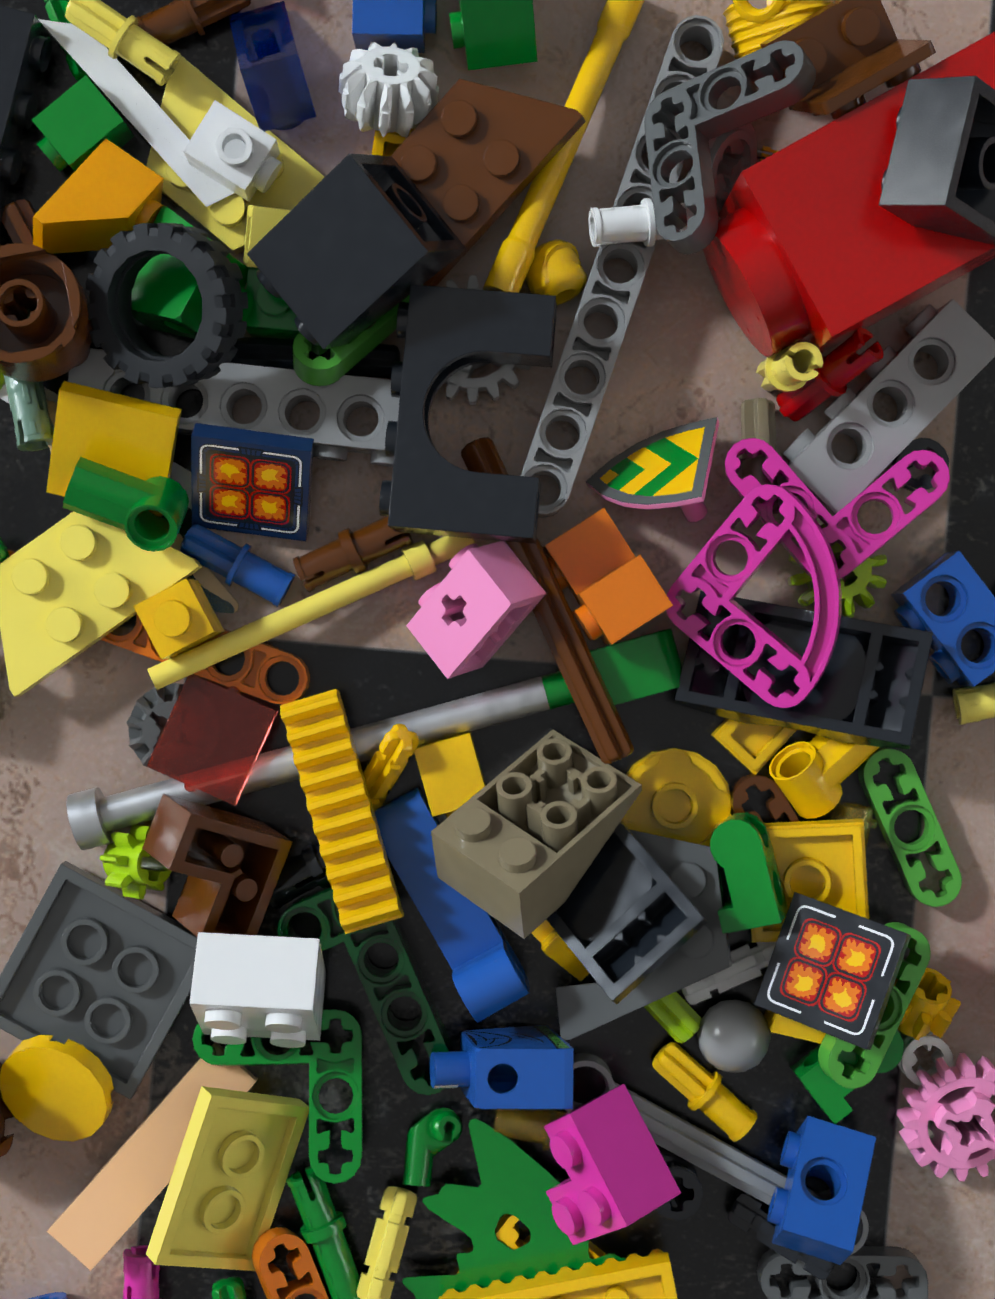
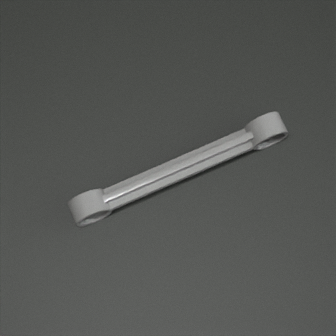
[565,1053,869,1255]

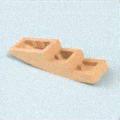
[47,1042,258,1271]

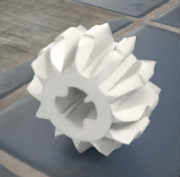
[339,41,439,138]

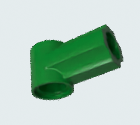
[63,457,189,552]

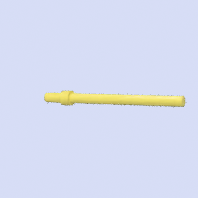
[147,536,475,690]

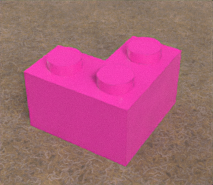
[543,1084,681,1245]

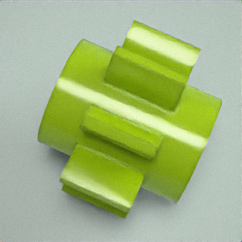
[100,825,171,899]

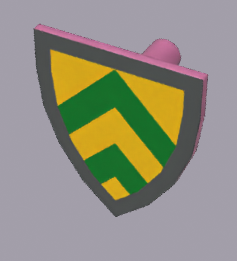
[585,417,719,522]

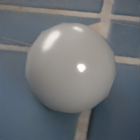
[697,999,771,1073]

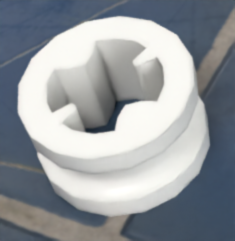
[898,1032,954,1086]

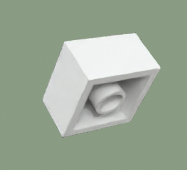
[189,932,326,1048]

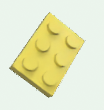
[146,1086,309,1271]

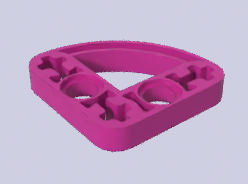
[666,484,842,708]

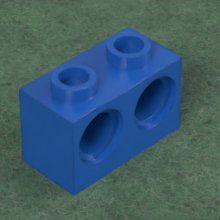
[891,551,995,687]

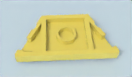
[147,56,324,255]
[0,511,202,697]

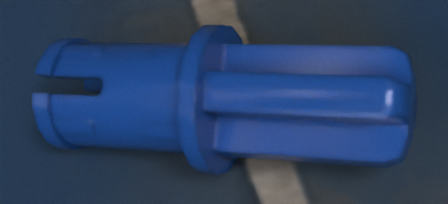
[180,524,296,607]

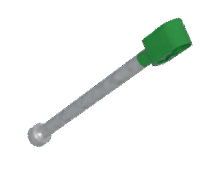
[66,628,682,851]

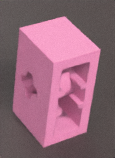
[406,541,547,679]

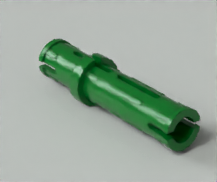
[286,1166,360,1299]

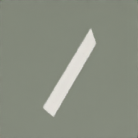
[38,19,234,207]

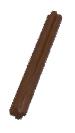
[461,437,634,764]

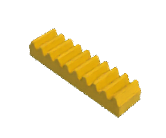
[280,689,404,934]
[438,1249,678,1299]

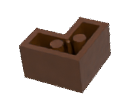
[142,793,293,937]

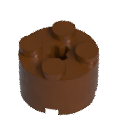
[0,243,94,382]

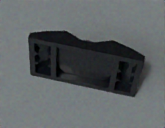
[675,591,933,749]
[546,820,708,1004]

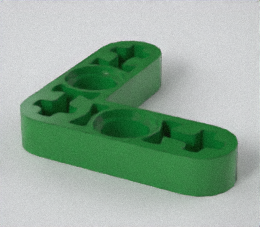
[192,1009,363,1184]

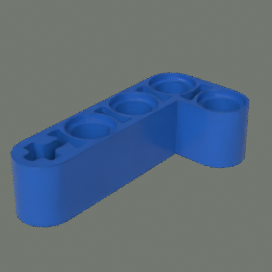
[374,787,530,1023]

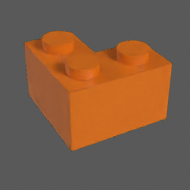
[543,508,673,645]

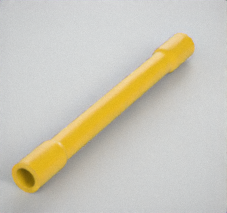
[483,0,645,293]

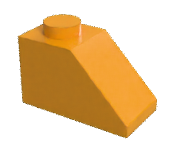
[33,138,164,254]

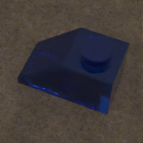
[229,1,317,132]

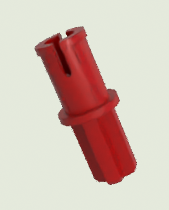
[776,327,884,422]

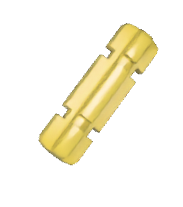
[356,1186,418,1299]

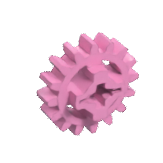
[897,1053,995,1181]

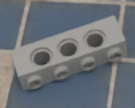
[783,299,995,516]

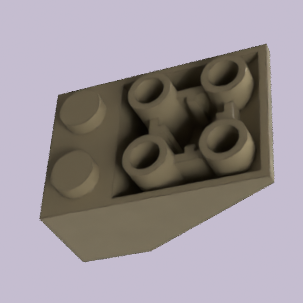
[431,730,642,939]

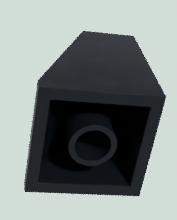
[247,153,466,349]

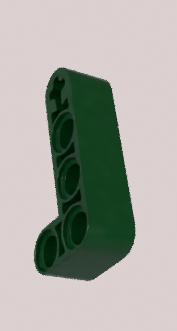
[277,885,454,1095]

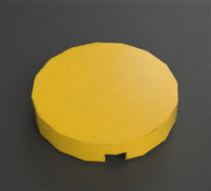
[622,748,731,847]
[0,1035,114,1142]

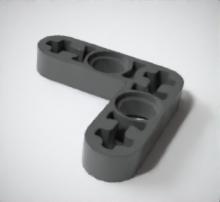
[644,40,816,255]
[757,1246,928,1299]

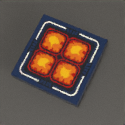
[191,423,314,541]

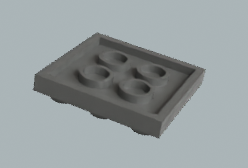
[0,861,197,1100]

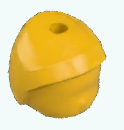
[525,239,587,305]

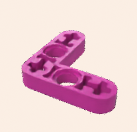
[725,438,950,580]

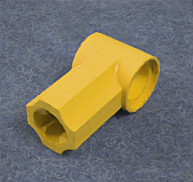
[769,735,880,819]

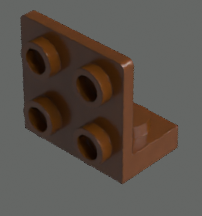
[760,0,936,119]

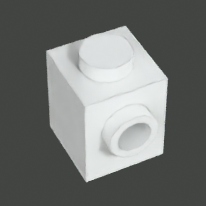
[183,100,282,202]

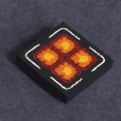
[754,892,911,1050]

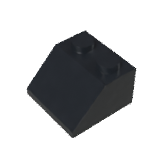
[879,76,995,245]

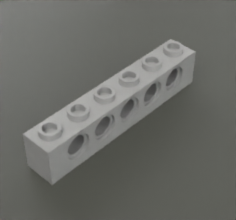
[68,348,400,467]

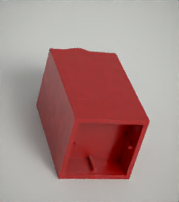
[703,32,995,357]

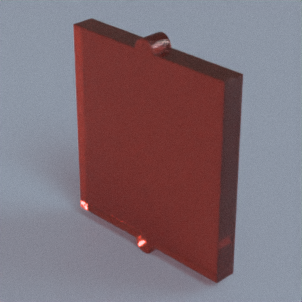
[146,674,278,806]

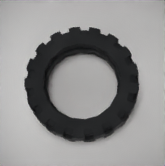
[85,223,248,388]

